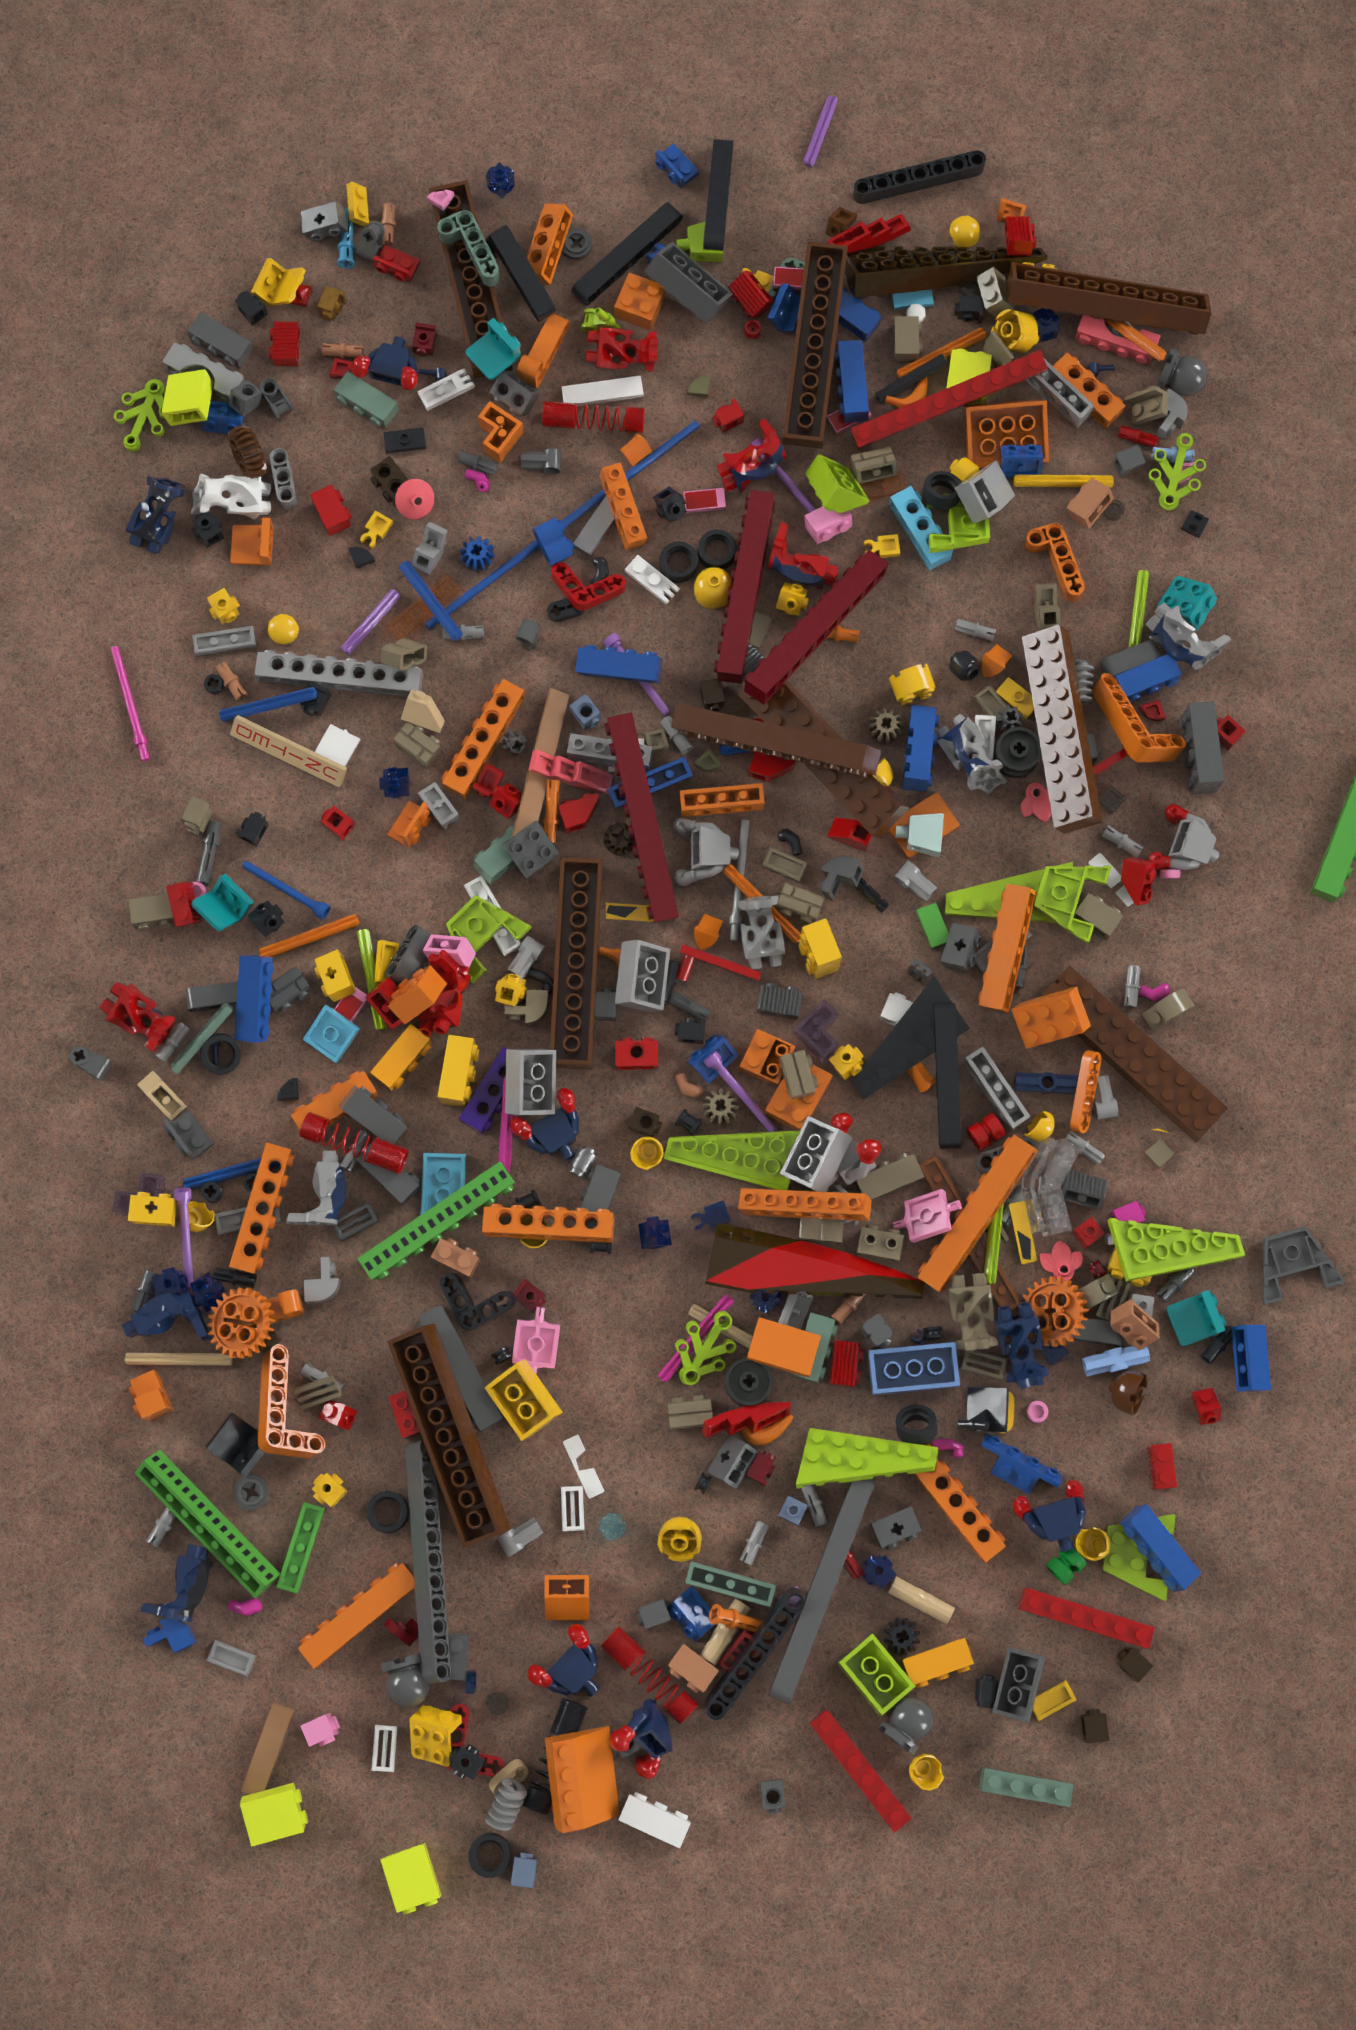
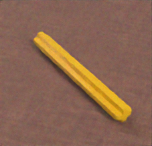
[1013,475,1114,488]

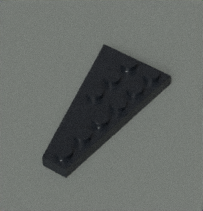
[852,976,970,1099]

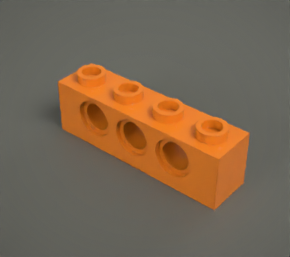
[527,204,574,285]
[1053,353,1125,429]
[599,462,647,551]
[679,783,765,817]

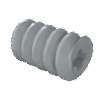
[1074,659,1094,705]
[485,1778,527,1831]

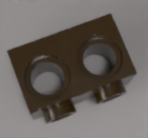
[370,456,409,507]

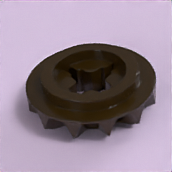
[604,822,636,855]

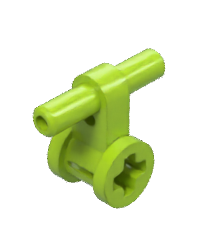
[580,307,621,334]

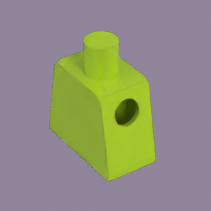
[676,222,723,262]

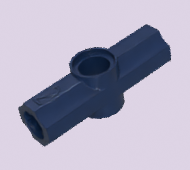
[1014,1072,1079,1094]

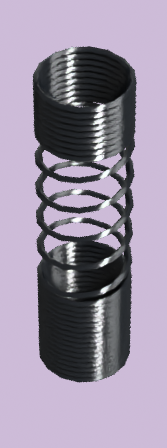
[522,1698,588,1815]

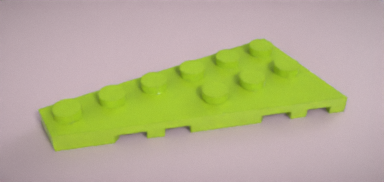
[664,1130,801,1190]

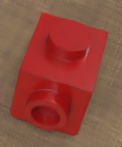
[472,763,505,797]
[1192,1387,1221,1425]
[318,1400,357,1431]

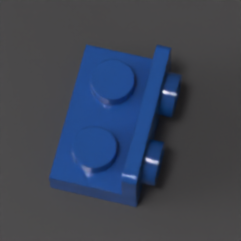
[655,143,699,188]
[768,283,801,332]
[201,400,245,434]
[1000,444,1043,478]
[687,1034,739,1084]
[667,1586,715,1641]

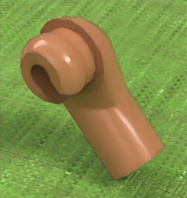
[675,1073,704,1098]

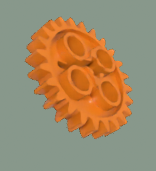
[1023,1276,1089,1347]
[207,1287,275,1359]

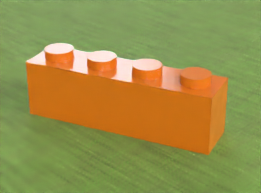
[291,1070,379,1130]

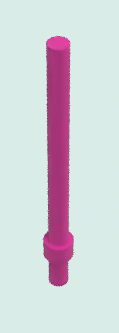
[111,646,150,762]

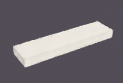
[561,376,644,406]
[464,876,521,957]

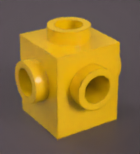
[776,582,809,616]
[207,588,240,625]
[495,974,527,1007]
[829,1044,864,1080]
[312,1473,348,1508]

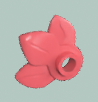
[1020,782,1052,822]
[1039,1241,1083,1282]

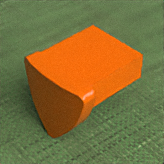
[997,198,1026,222]
[620,433,652,467]
[981,644,1013,677]
[694,913,723,950]
[906,1062,936,1092]

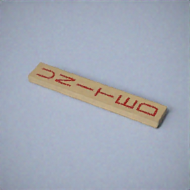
[230,715,347,787]

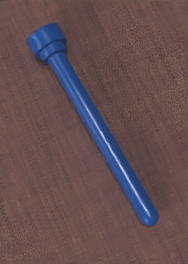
[242,861,331,920]

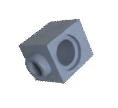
[569,694,601,730]
[778,1496,808,1526]
[511,1852,538,1888]

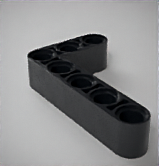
[486,225,556,322]

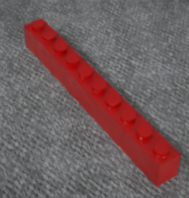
[850,349,1048,450]

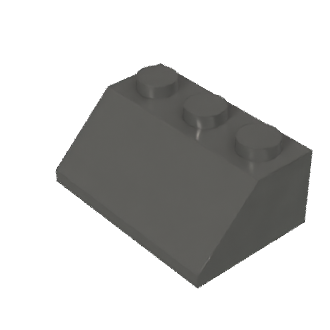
[992,1647,1045,1723]

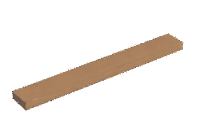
[511,688,570,838]

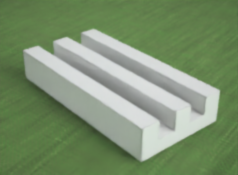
[561,1486,585,1531]
[371,1725,398,1772]

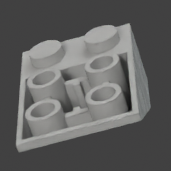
[955,460,1015,524]

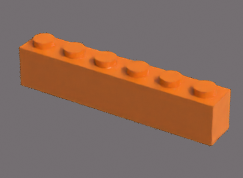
[978,884,1037,1014]
[298,1562,415,1669]

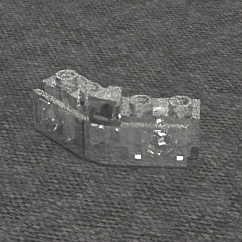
[1021,1138,1081,1237]

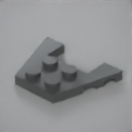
[1263,1226,1345,1306]

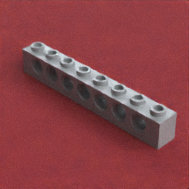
[255,650,423,697]

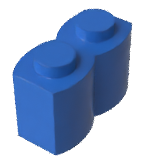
[532,517,574,566]

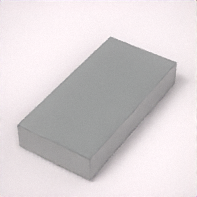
[206,1640,256,1677]

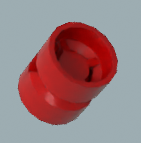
[966,1113,1006,1152]

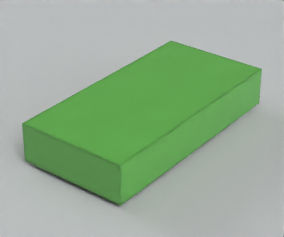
[916,903,949,949]

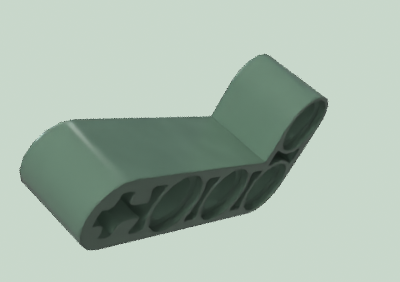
[437,210,500,287]

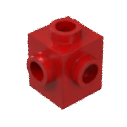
[489,783,522,819]

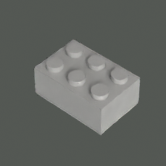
[615,940,670,1013]
[505,1049,556,1115]
[780,1116,853,1192]

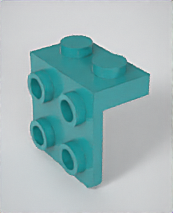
[466,318,521,380]
[1157,576,1217,631]
[191,874,254,931]
[1166,1290,1226,1346]

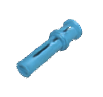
[337,207,355,268]

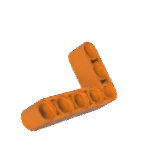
[1092,673,1186,763]
[258,1344,325,1459]

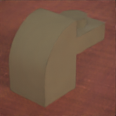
[1034,583,1061,629]
[1142,988,1195,1032]
[504,990,549,1027]
[1065,1274,1119,1309]

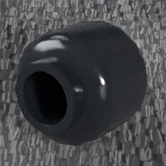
[949,650,980,681]

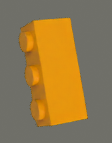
[370,1024,432,1091]
[901,1638,974,1688]

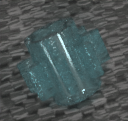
[599,1513,626,1541]

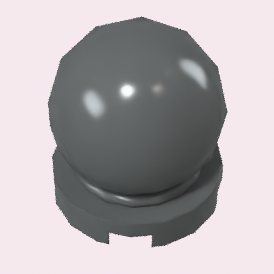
[1156,348,1208,396]
[381,1653,430,1708]
[878,1697,933,1756]

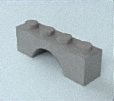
[162,342,245,403]

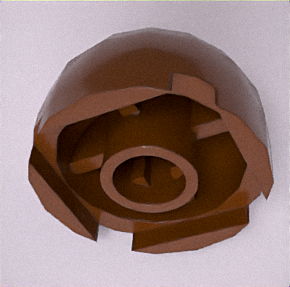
[1109,1371,1148,1415]

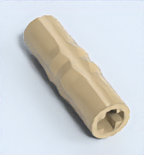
[888,1576,955,1624]
[700,1598,751,1665]

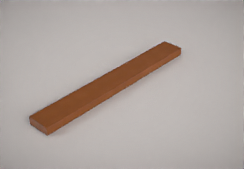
[919,1155,1021,1310]

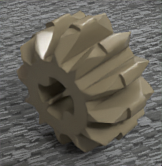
[868,708,904,744]
[702,1089,738,1125]

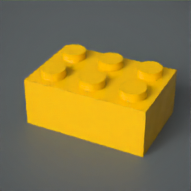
[798,918,842,980]
[438,1035,480,1108]
[484,1359,563,1441]

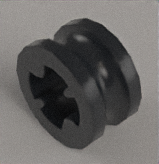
[204,674,224,695]
[243,1173,257,1193]
[923,1326,943,1340]
[491,1346,513,1365]
[694,1472,712,1494]

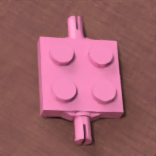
[893,1189,962,1243]
[512,1307,561,1375]

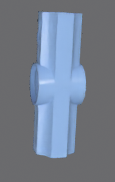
[1082,1346,1150,1377]

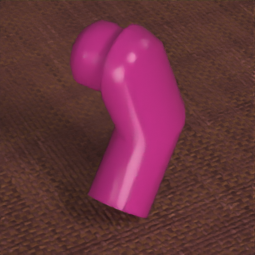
[465,469,490,492]
[1138,983,1170,1002]
[932,1438,964,1458]
[228,1598,263,1616]

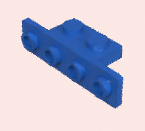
[981,1434,1063,1494]

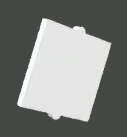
[315,724,360,767]

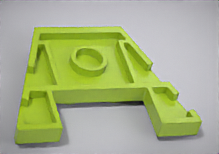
[926,493,990,553]
[1033,865,1112,944]
[446,895,532,983]
[1102,1514,1176,1601]

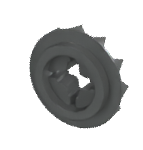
[562,228,592,259]
[234,1474,269,1510]

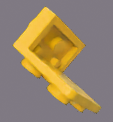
[251,258,305,306]
[409,1705,462,1767]

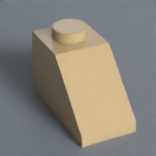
[401,690,445,733]
[137,1071,187,1120]

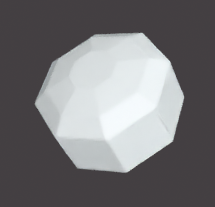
[906,304,926,324]

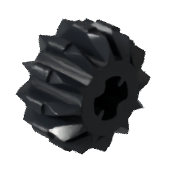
[883,1618,920,1655]

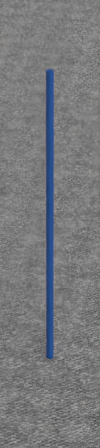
[425,420,700,630]

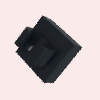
[1181,510,1209,538]

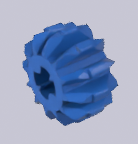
[460,536,495,572]

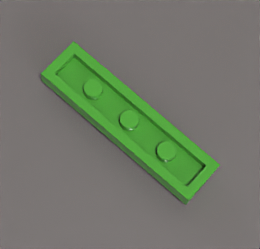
[277,1502,326,1594]

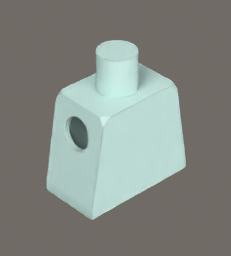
[895,813,944,857]

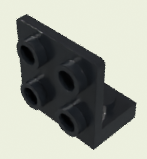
[206,1413,272,1478]

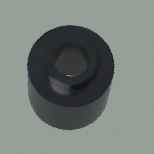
[975,1674,999,1708]

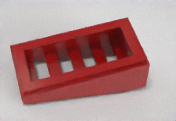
[717,1629,757,1674]

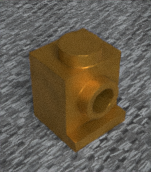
[317,285,347,321]

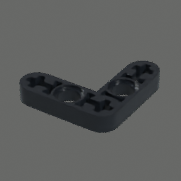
[440,1273,516,1331]

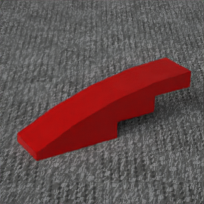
[827,214,911,253]
[702,1401,791,1439]

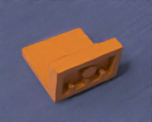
[230,518,274,565]
[387,800,431,848]

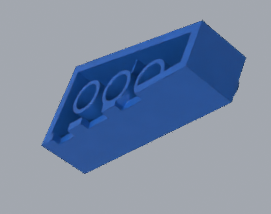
[901,705,939,792]

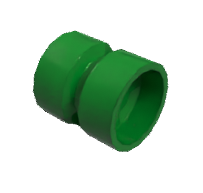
[1045,1549,1087,1586]

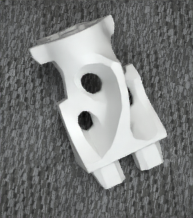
[191,474,271,520]

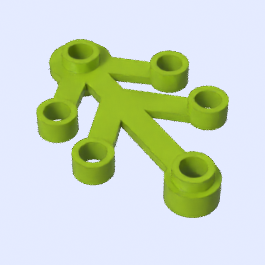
[114,379,165,452]
[1148,433,1206,511]
[675,1311,736,1385]

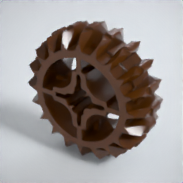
[228,424,267,479]

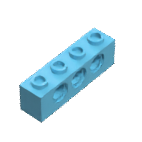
[889,486,953,571]

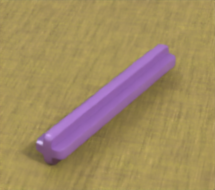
[803,95,837,167]
[341,589,400,655]

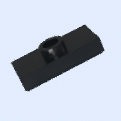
[383,427,426,454]

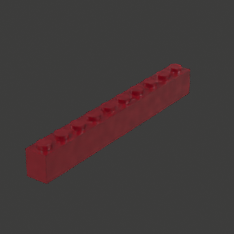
[714,490,775,684]
[744,550,888,705]
[604,712,679,923]

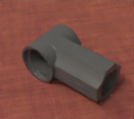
[521,448,562,474]
[515,618,540,651]

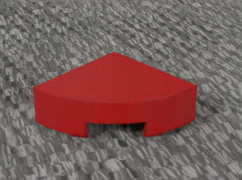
[329,358,353,379]
[1139,700,1166,721]

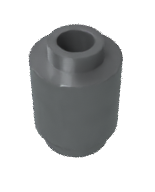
[569,1146,598,1179]

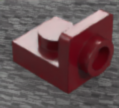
[384,1618,419,1647]

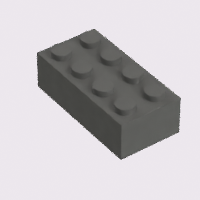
[645,242,733,323]
[1180,701,1224,794]

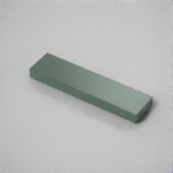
[171,1002,233,1074]

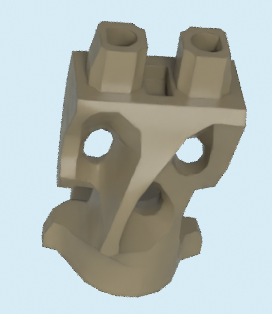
[949,1273,998,1351]

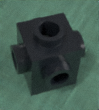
[653,486,687,523]
[191,511,224,548]
[248,900,285,937]
[449,1744,486,1780]

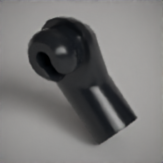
[590,557,609,584]
[777,829,803,856]
[528,968,554,994]

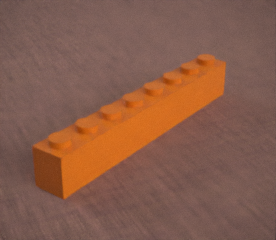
[918,1135,1038,1293]

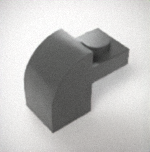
[821,856,864,901]

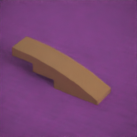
[241,1702,294,1795]

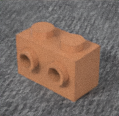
[1066,477,1114,529]
[431,1237,480,1279]
[1110,1299,1159,1350]
[668,1643,719,1693]

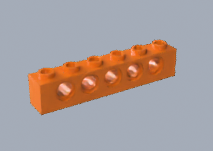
[441,679,526,800]
[229,1142,295,1274]
[738,1188,872,1221]
[482,1204,615,1243]
[913,1443,1006,1563]

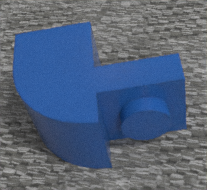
[143,1618,198,1653]

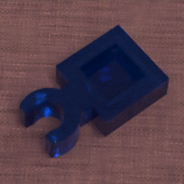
[691,1200,731,1230]

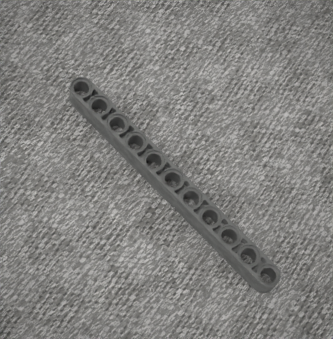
[406,1440,451,1684]
[768,1477,876,1704]

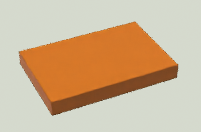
[888,792,960,859]
[747,1317,821,1378]

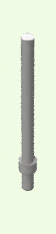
[729,820,749,942]

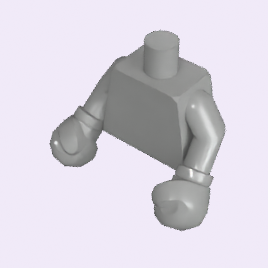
[673,818,739,887]

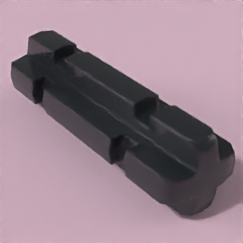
[855,877,889,912]

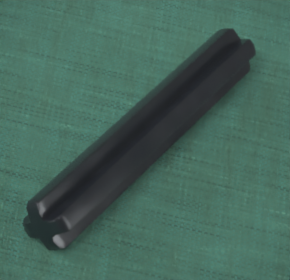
[875,354,947,403]

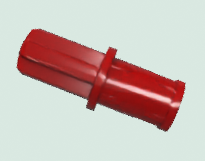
[1118,425,1159,447]
[844,1550,863,1579]

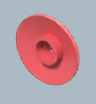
[395,479,434,520]

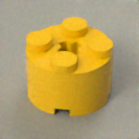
[991,309,1039,354]
[889,664,936,706]

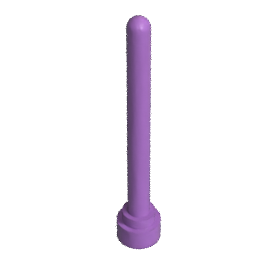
[750,438,817,513]
[603,633,670,716]
[703,1051,777,1132]
[174,1188,194,1289]

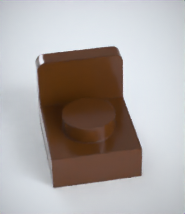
[826,207,857,237]

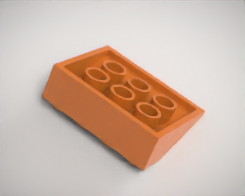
[963,399,1049,468]
[545,1726,620,1833]

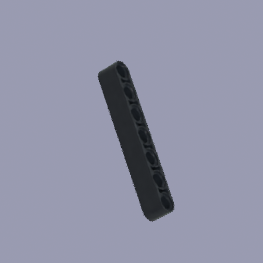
[703,139,733,251]
[853,150,986,204]
[571,202,683,306]
[933,1003,962,1149]
[705,1587,805,1720]

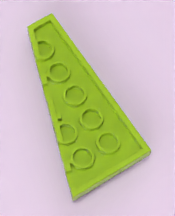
[944,862,1073,923]
[1107,1218,1245,1282]
[796,1428,938,1489]

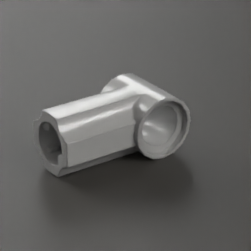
[894,861,937,902]
[507,936,546,979]
[1093,1076,1118,1120]
[497,1517,543,1558]

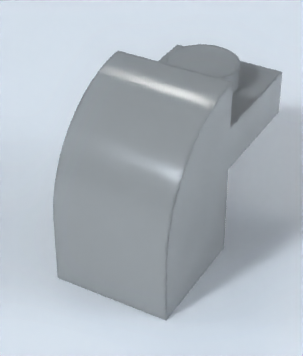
[1156,388,1188,440]
[412,522,448,574]
[304,1257,341,1304]

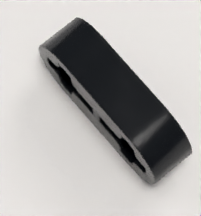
[547,598,585,622]

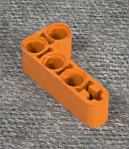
[517,314,570,388]
[1024,523,1085,602]
[225,1290,305,1334]

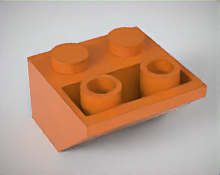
[739,1029,796,1085]
[544,1575,590,1620]

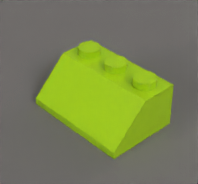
[805,454,869,513]
[836,1633,916,1716]

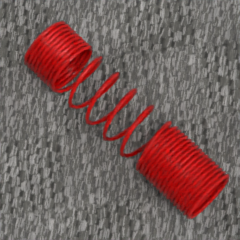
[542,401,645,433]
[299,1112,409,1175]
[600,1626,698,1724]

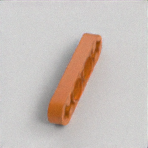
[1070,1050,1101,1133]

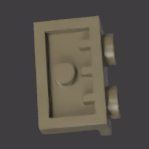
[1125,386,1168,426]

